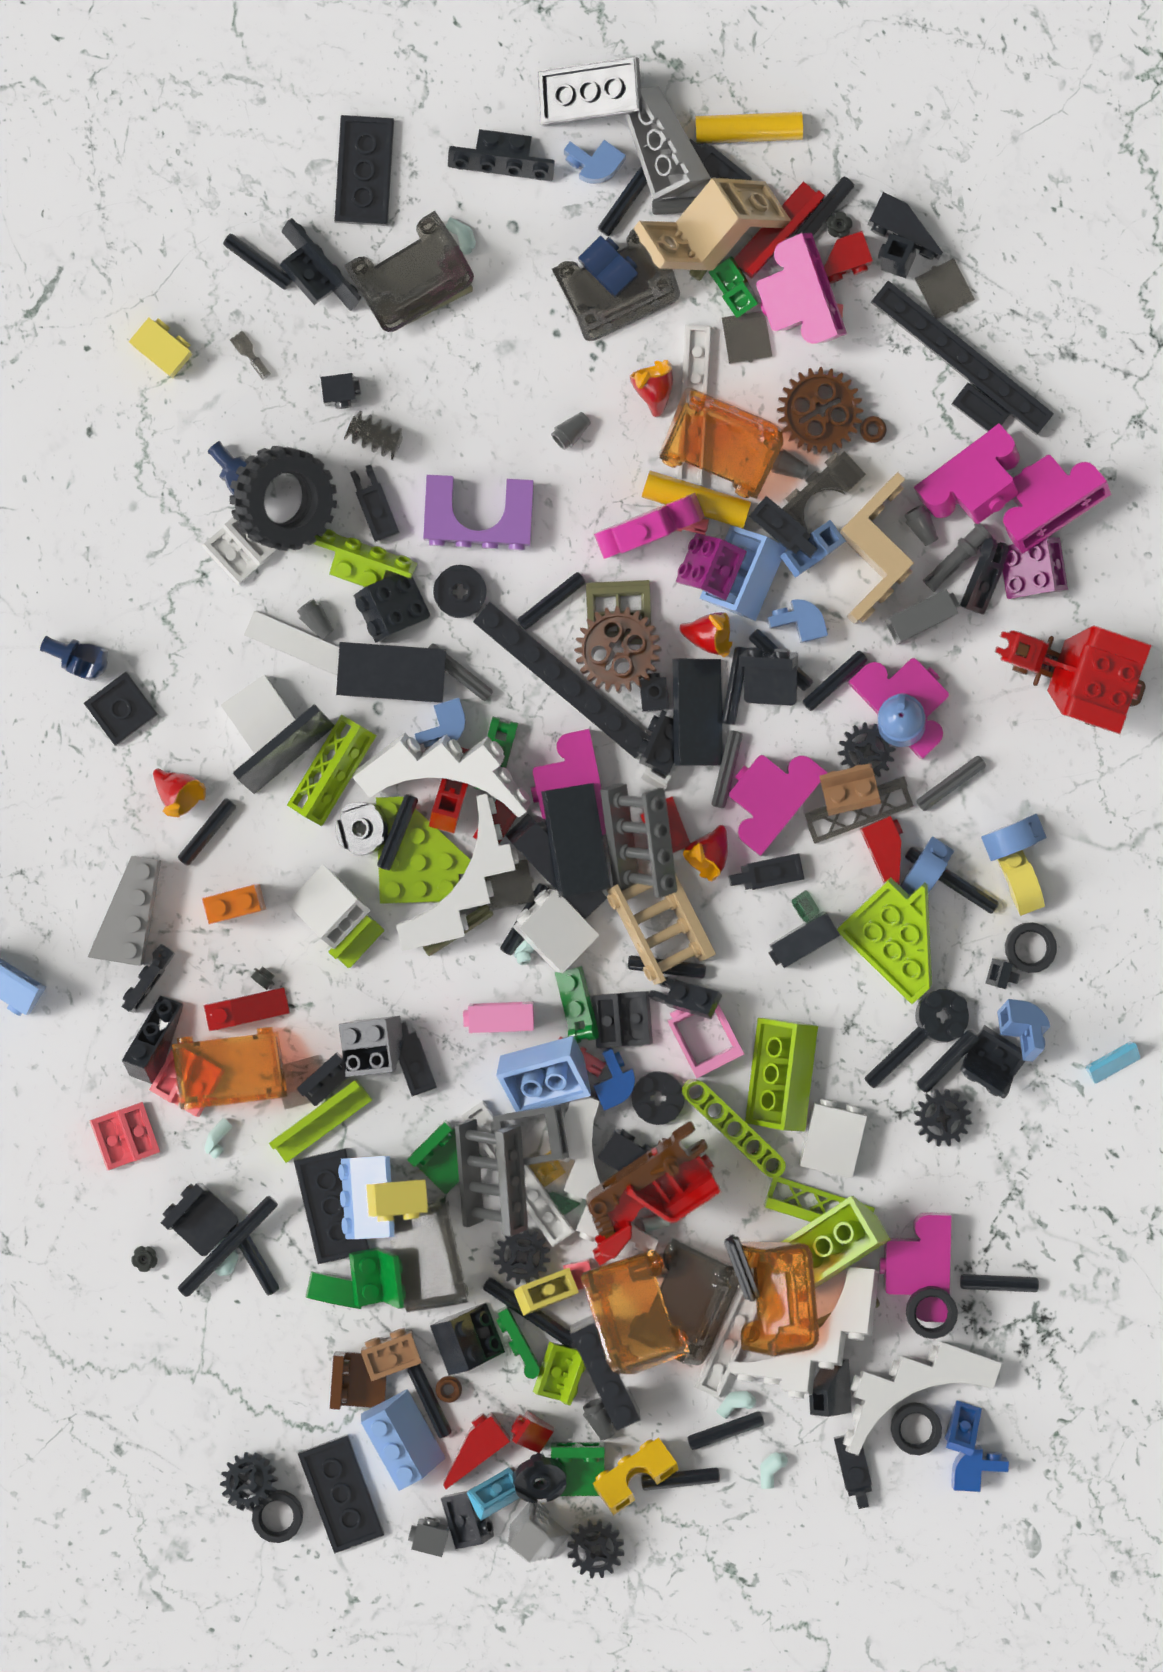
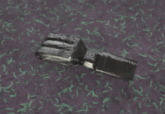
[230,331,271,380]

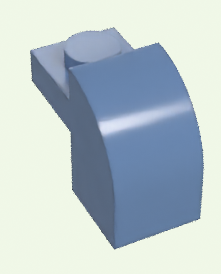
[564,140,626,184]
[780,520,846,578]
[767,599,828,643]
[414,698,466,748]
[981,813,1047,861]
[900,836,954,895]
[997,999,1050,1062]

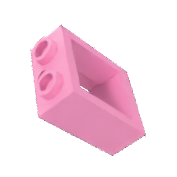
[463,1001,534,1033]
[667,1004,744,1078]

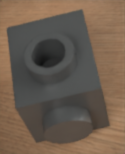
[408,1517,449,1557]

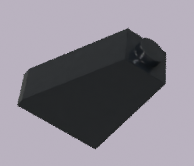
[768,911,840,968]

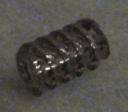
[344,410,403,461]

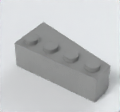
[625,86,711,200]
[88,856,161,966]
[508,1502,570,1563]

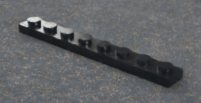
[871,281,1054,436]
[473,602,650,759]

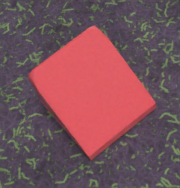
[563,1259,595,1290]

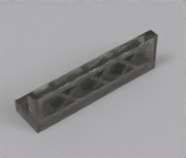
[803,776,914,844]

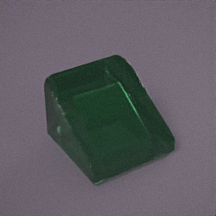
[790,890,820,922]
[549,1189,580,1216]

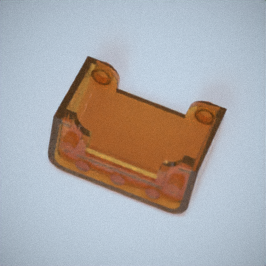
[659,388,784,499]
[171,1027,288,1109]
[740,1241,819,1357]
[582,1250,690,1374]

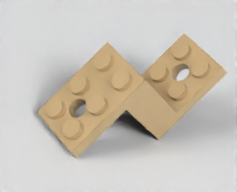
[634,178,791,270]
[840,472,914,624]

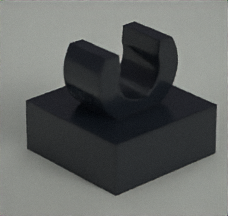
[985,958,1020,989]

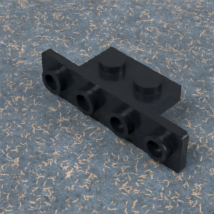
[448,129,555,181]
[280,218,361,311]

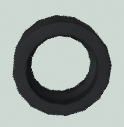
[1005,922,1057,973]
[906,1286,958,1339]
[890,1402,942,1456]
[252,1490,303,1543]

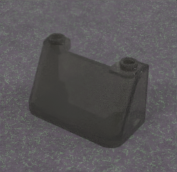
[343,211,474,332]
[552,229,680,341]
[389,1194,470,1313]
[630,1238,739,1365]

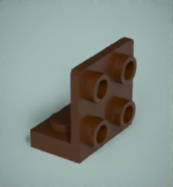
[329,1351,387,1410]

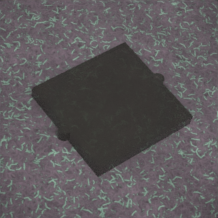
[914,258,975,319]
[722,311,772,364]
[484,859,535,911]
[273,1055,330,1109]

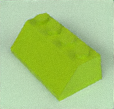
[745,1018,818,1132]
[769,1196,891,1296]

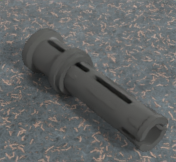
[922,523,993,592]

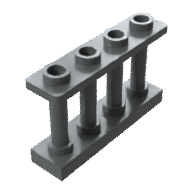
[600,783,677,898]
[455,1118,528,1237]

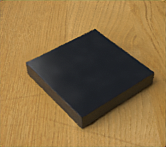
[83,672,159,746]

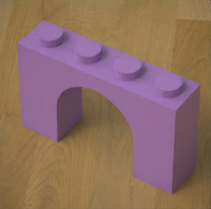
[423,475,534,551]

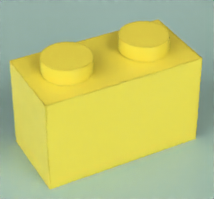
[129,317,193,379]
[366,1180,428,1222]
[514,1268,579,1316]

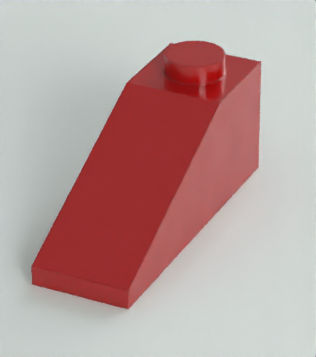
[429,747,470,834]
[860,816,903,885]
[204,987,290,1032]
[443,1412,511,1489]

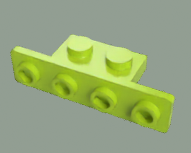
[313,529,418,587]

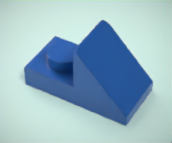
[944,1400,982,1456]

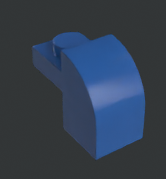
[593,1048,635,1111]
[951,1445,1009,1492]

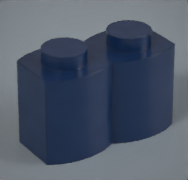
[578,235,638,298]

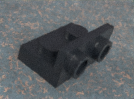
[637,710,674,776]
[296,1052,348,1106]
[441,1487,494,1549]

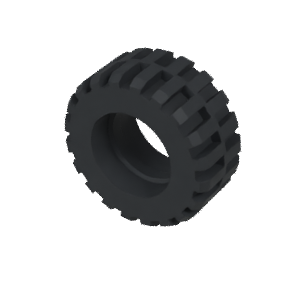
[229,446,337,551]

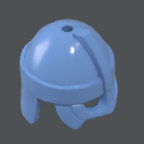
[877,693,926,747]

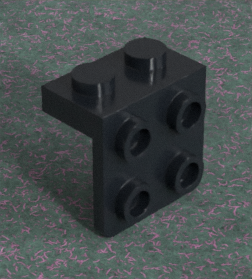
[353,574,430,643]
[739,647,798,706]
[960,1025,1025,1098]
[160,1183,239,1256]

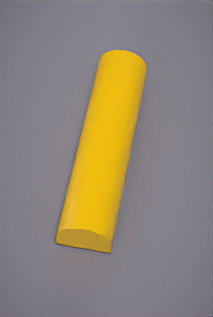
[695,112,803,144]
[641,470,751,529]

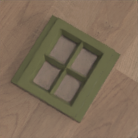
[586,580,651,645]

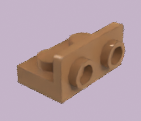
[819,763,881,816]
[361,1328,422,1381]

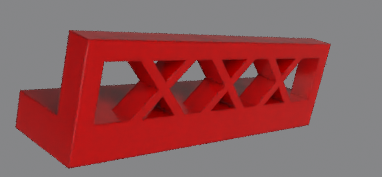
[734,181,825,279]

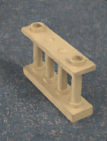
[607,873,716,985]

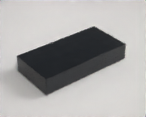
[951,382,1010,432]

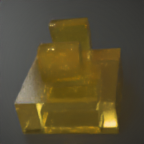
[529,1150,566,1187]

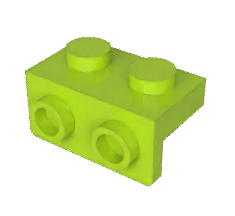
[328,914,384,968]
[533,1341,586,1406]

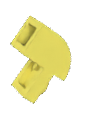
[998,850,1045,916]

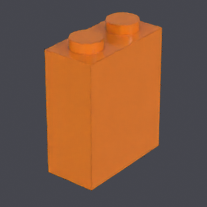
[202,884,266,924]

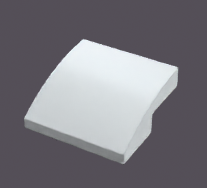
[202,517,277,585]

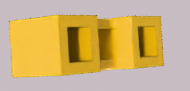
[593,1437,679,1515]

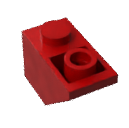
[824,231,873,284]
[511,1410,554,1453]

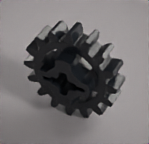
[837,722,896,778]
[913,1089,972,1147]
[493,1230,551,1285]
[220,1452,278,1512]
[567,1519,625,1579]

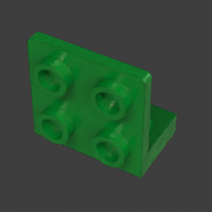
[407,1120,482,1194]
[349,1247,406,1309]
[551,1442,605,1496]

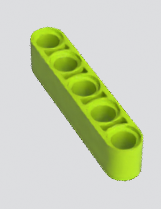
[682,1079,786,1178]

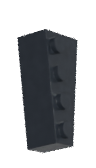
[505,814,607,919]

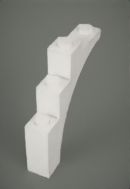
[353,732,531,818]
[396,793,519,951]
[560,1096,658,1252]
[730,1267,879,1399]
[843,1342,1002,1455]

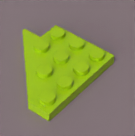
[376,796,471,904]
[837,877,932,1004]

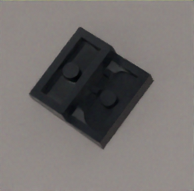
[592,991,653,1048]

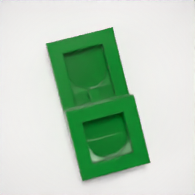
[709,255,759,318]
[305,1271,362,1309]

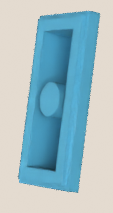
[1085,1042,1140,1084]
[467,1467,519,1520]

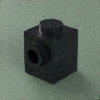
[878,233,916,278]
[320,373,361,409]
[640,673,669,712]

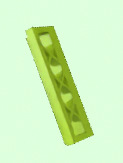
[287,714,377,826]
[269,1079,373,1163]
[764,1176,875,1222]

